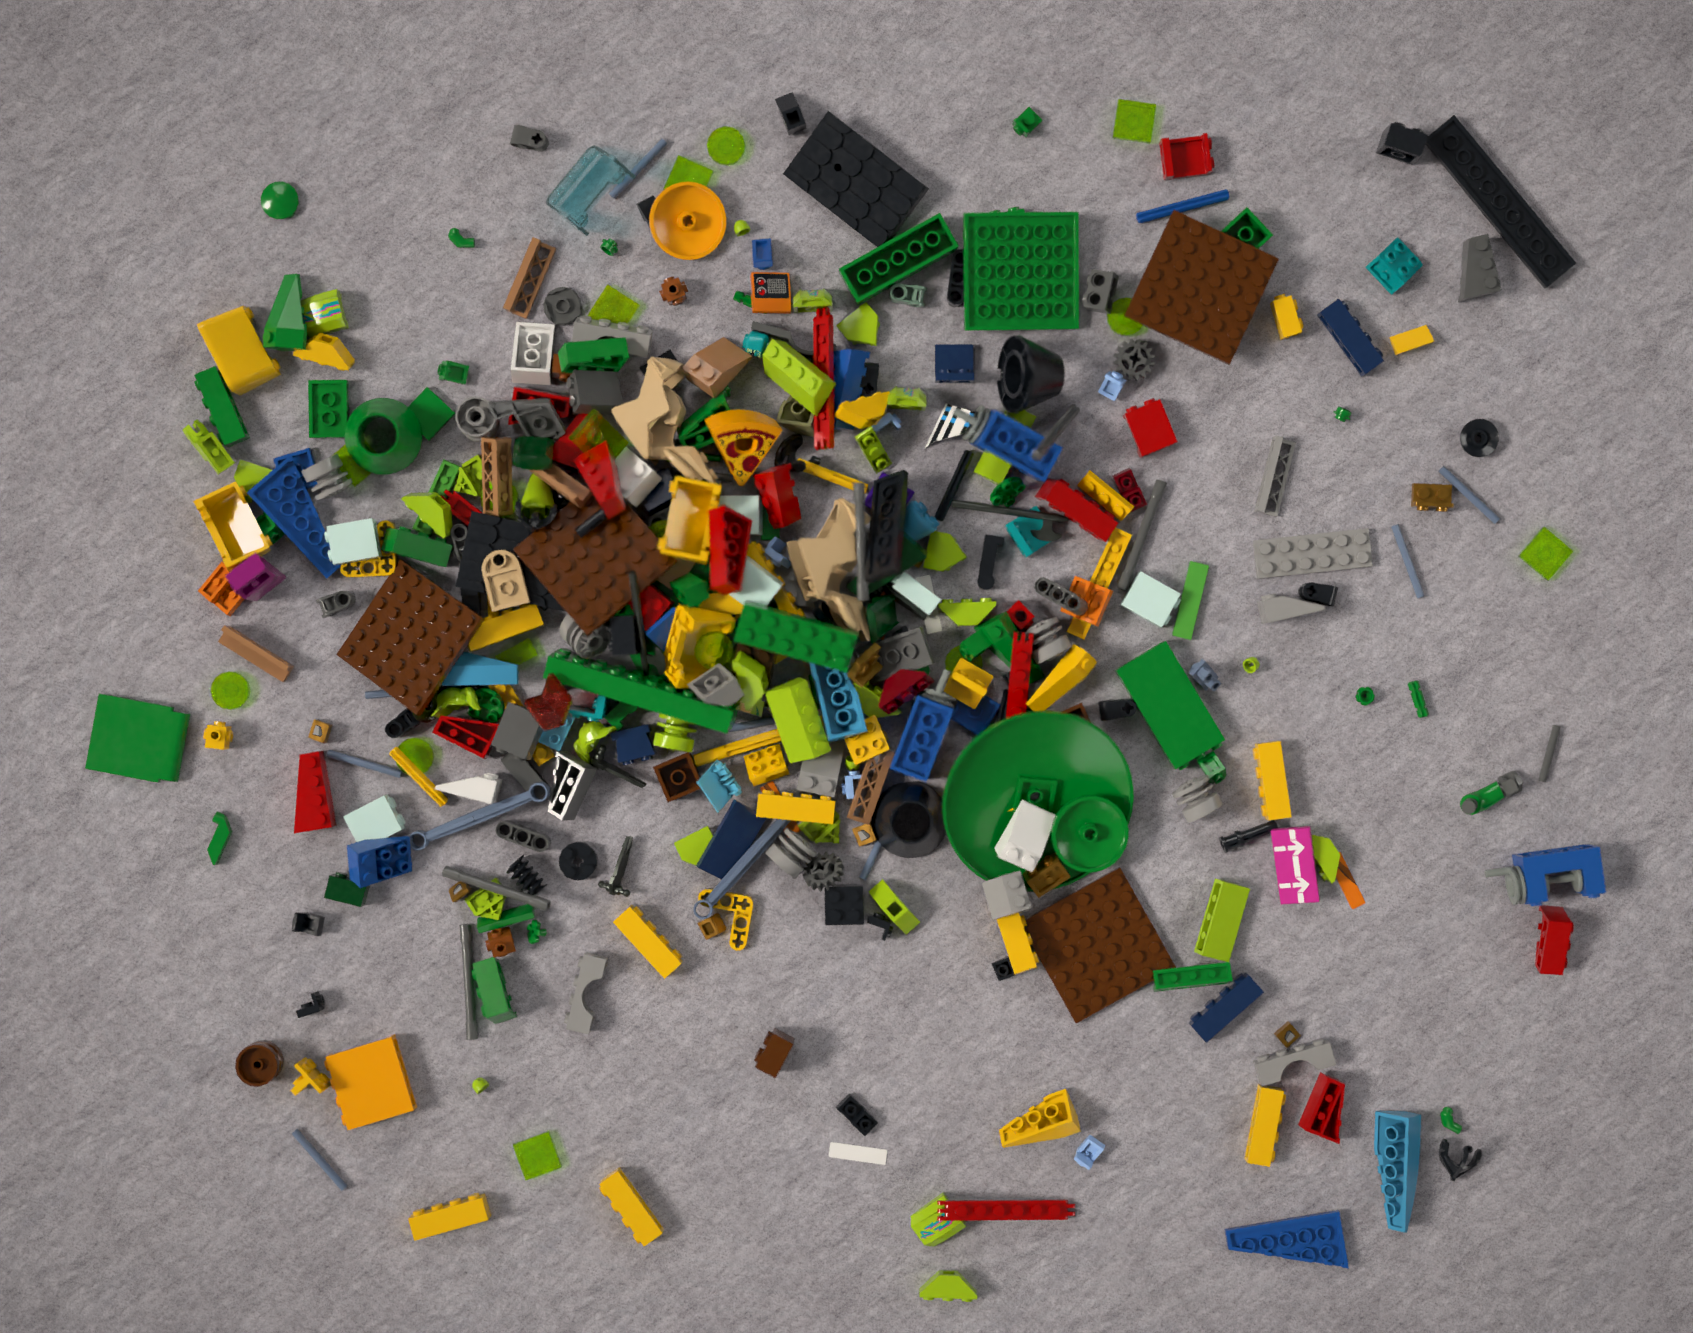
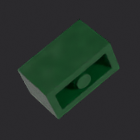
[324,872,370,907]

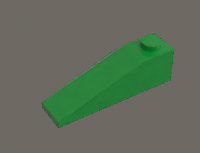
[263,274,307,351]
[974,611,1045,684]

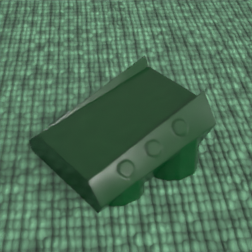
[513,436,554,470]
[867,593,900,644]

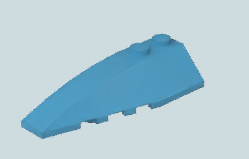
[441,651,519,686]
[809,662,867,742]
[1374,1111,1421,1233]

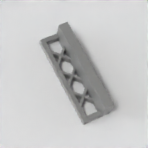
[1254,436,1296,517]

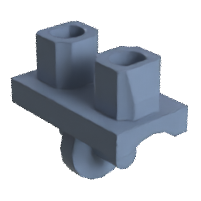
[1189,659,1221,692]

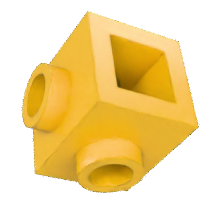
[203,721,233,750]

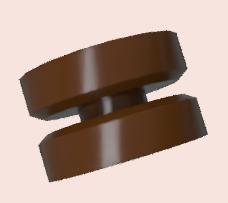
[235,1040,284,1087]

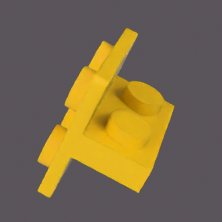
[943,658,993,709]
[844,715,890,765]
[744,744,790,786]
[290,1057,331,1096]

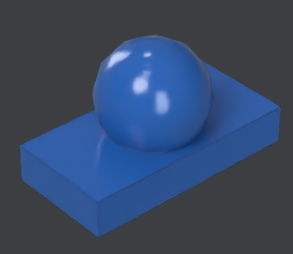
[752,238,773,270]

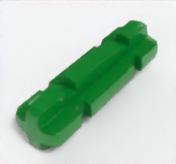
[733,291,767,314]
[1408,680,1429,718]

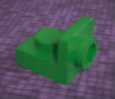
[1012,107,1042,138]
[437,360,469,385]
[256,512,285,544]
[1197,751,1227,784]

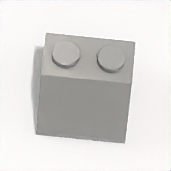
[687,663,744,706]
[982,871,1031,920]

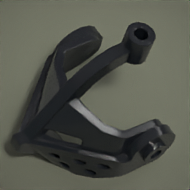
[774,434,821,473]
[515,498,557,535]
[1439,1138,1482,1181]

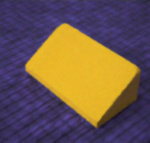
[1389,325,1434,355]

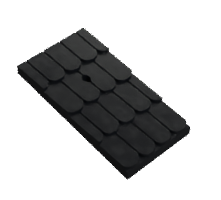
[783,111,929,247]
[455,511,566,612]

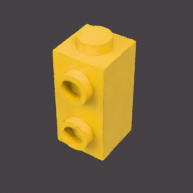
[1270,294,1303,340]

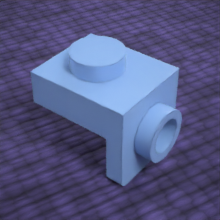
[1098,371,1127,401]
[871,412,901,433]
[765,536,791,569]
[842,770,862,799]
[1074,1135,1105,1170]

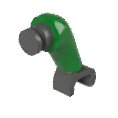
[1460,771,1523,815]

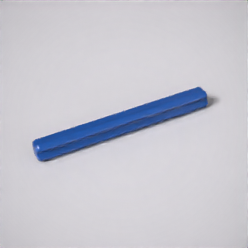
[1136,189,1230,224]

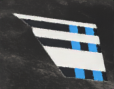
[925,404,975,448]

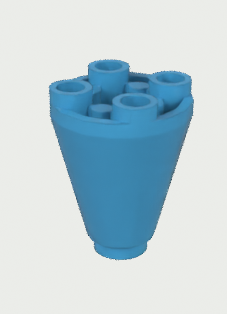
[904,500,940,541]

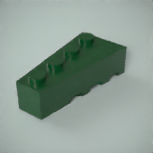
[846,531,928,596]

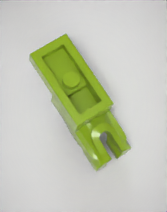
[182,419,235,475]

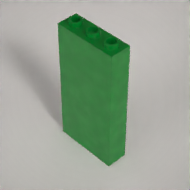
[1114,641,1225,770]

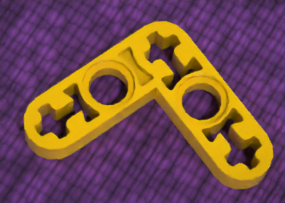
[340,520,397,578]
[698,889,753,951]

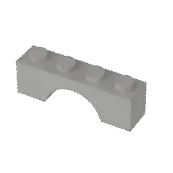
[572,316,653,357]
[564,952,608,1034]
[1253,1038,1336,1086]

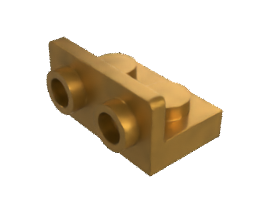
[1411,483,1454,512]
[847,643,883,687]
[1023,853,1070,898]

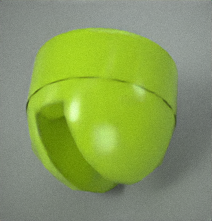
[734,220,751,236]
[1243,657,1260,673]
[845,755,860,771]
[472,1077,489,1094]

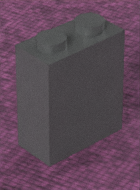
[567,370,623,415]
[491,702,548,762]

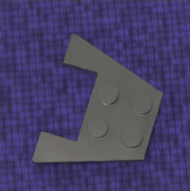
[488,399,566,452]

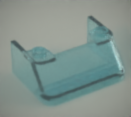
[546,145,636,236]

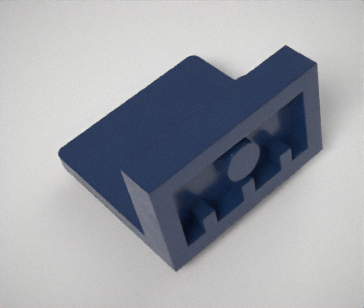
[935,344,974,383]

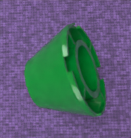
[344,398,422,475]

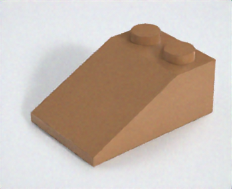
[682,337,752,399]

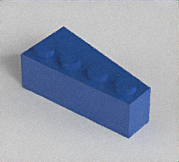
[834,349,870,430]

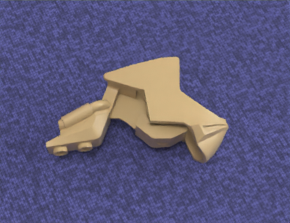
[611,356,718,484]
[787,498,871,642]

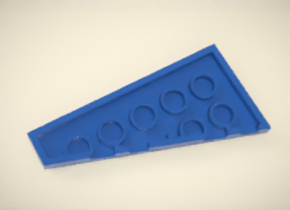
[247,455,341,579]
[1224,1210,1349,1269]

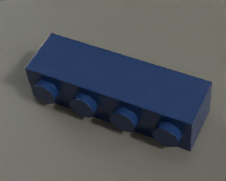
[1317,299,1384,377]
[1189,973,1264,1043]

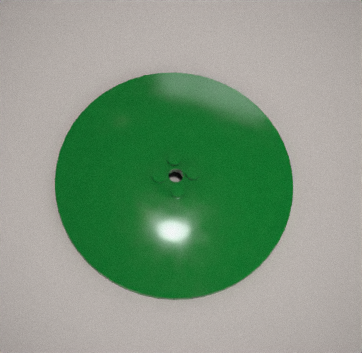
[942,711,1134,892]

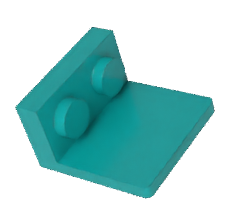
[1365,237,1423,295]
[1004,506,1051,558]
[564,695,610,721]

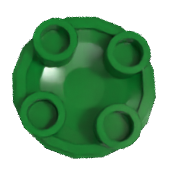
[261,181,299,219]
[990,477,1026,507]
[468,688,505,723]

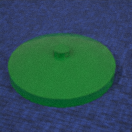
[1051,795,1129,872]

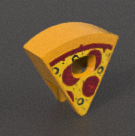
[704,409,782,486]

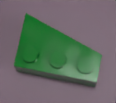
[558,337,629,374]
[676,391,730,449]
[381,526,452,567]
[472,957,518,1024]

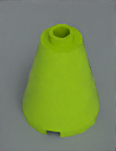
[521,473,555,520]

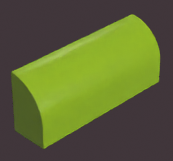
[973,409,1037,485]
[1194,878,1250,962]

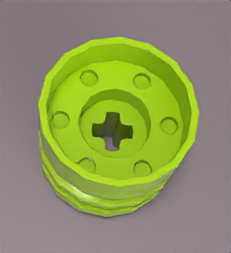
[653,713,697,752]

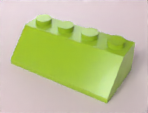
[763,339,836,416]
[765,677,831,763]

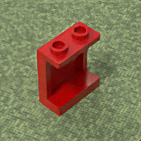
[1159,133,1215,181]
[1123,398,1178,458]

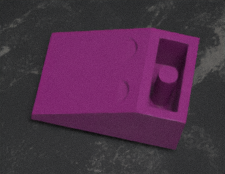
[225,552,287,601]

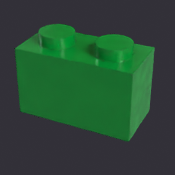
[669,572,710,608]

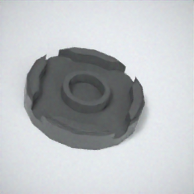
[543,287,582,326]

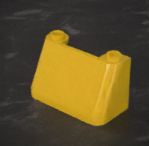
[197,305,281,396]
[658,476,722,565]
[193,481,273,572]
[664,605,736,688]

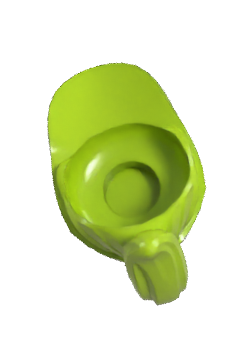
[431,686,481,717]
[574,721,616,764]

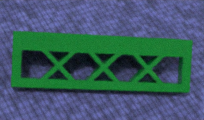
[1153,962,1233,992]

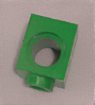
[959,629,992,662]

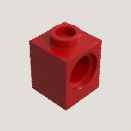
[1006,600,1035,630]

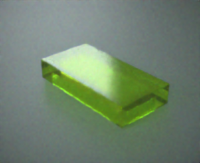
[495,638,539,666]

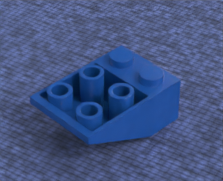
[347,836,412,888]

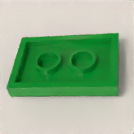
[308,380,349,438]

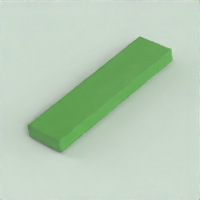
[412,459,460,537]
[1172,561,1209,640]

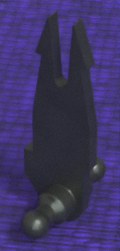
[869,582,927,620]
[590,745,647,788]
[598,836,633,897]

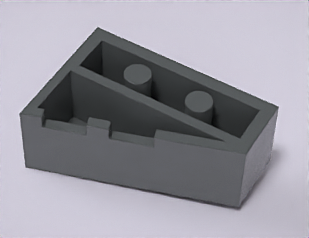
[1458,234,1502,302]
[548,751,597,820]

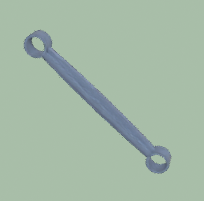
[409,782,550,851]
[693,819,791,919]

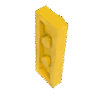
[1077,470,1134,521]

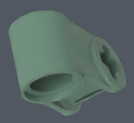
[889,283,927,308]

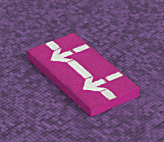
[1271,826,1320,904]

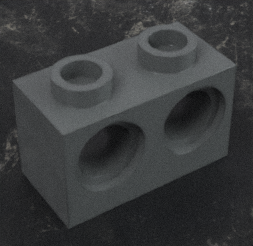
[1083,269,1119,314]

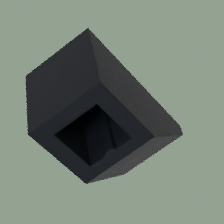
[775,92,807,135]

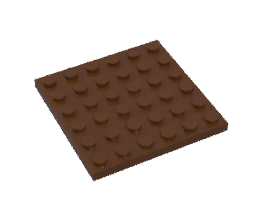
[1124,210,1279,365]
[513,487,678,636]
[336,559,485,716]
[1024,867,1176,1024]

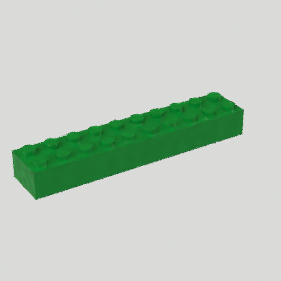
[543,648,740,734]

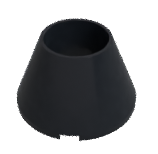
[997,335,1065,413]
[872,782,946,858]

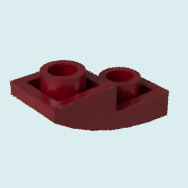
[1112,468,1147,513]

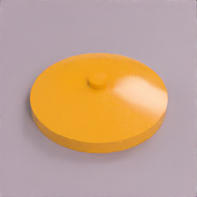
[649,182,726,260]

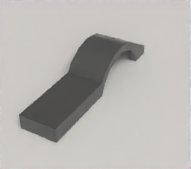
[751,321,837,357]

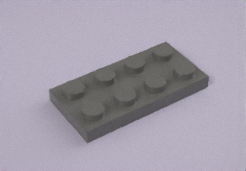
[853,627,935,684]

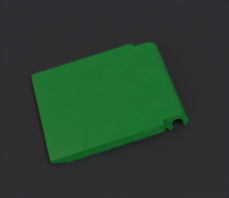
[85,694,191,783]

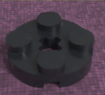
[559,842,598,881]

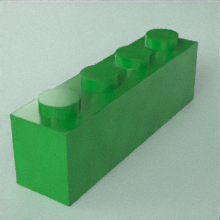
[194,366,250,447]

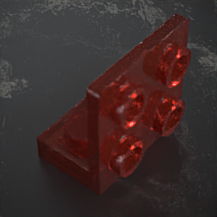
[524,673,573,731]

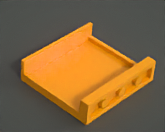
[324,1034,417,1130]

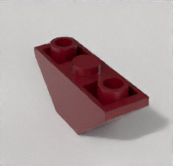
[878,669,935,715]

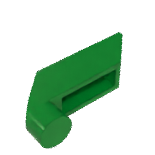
[207,811,232,866]

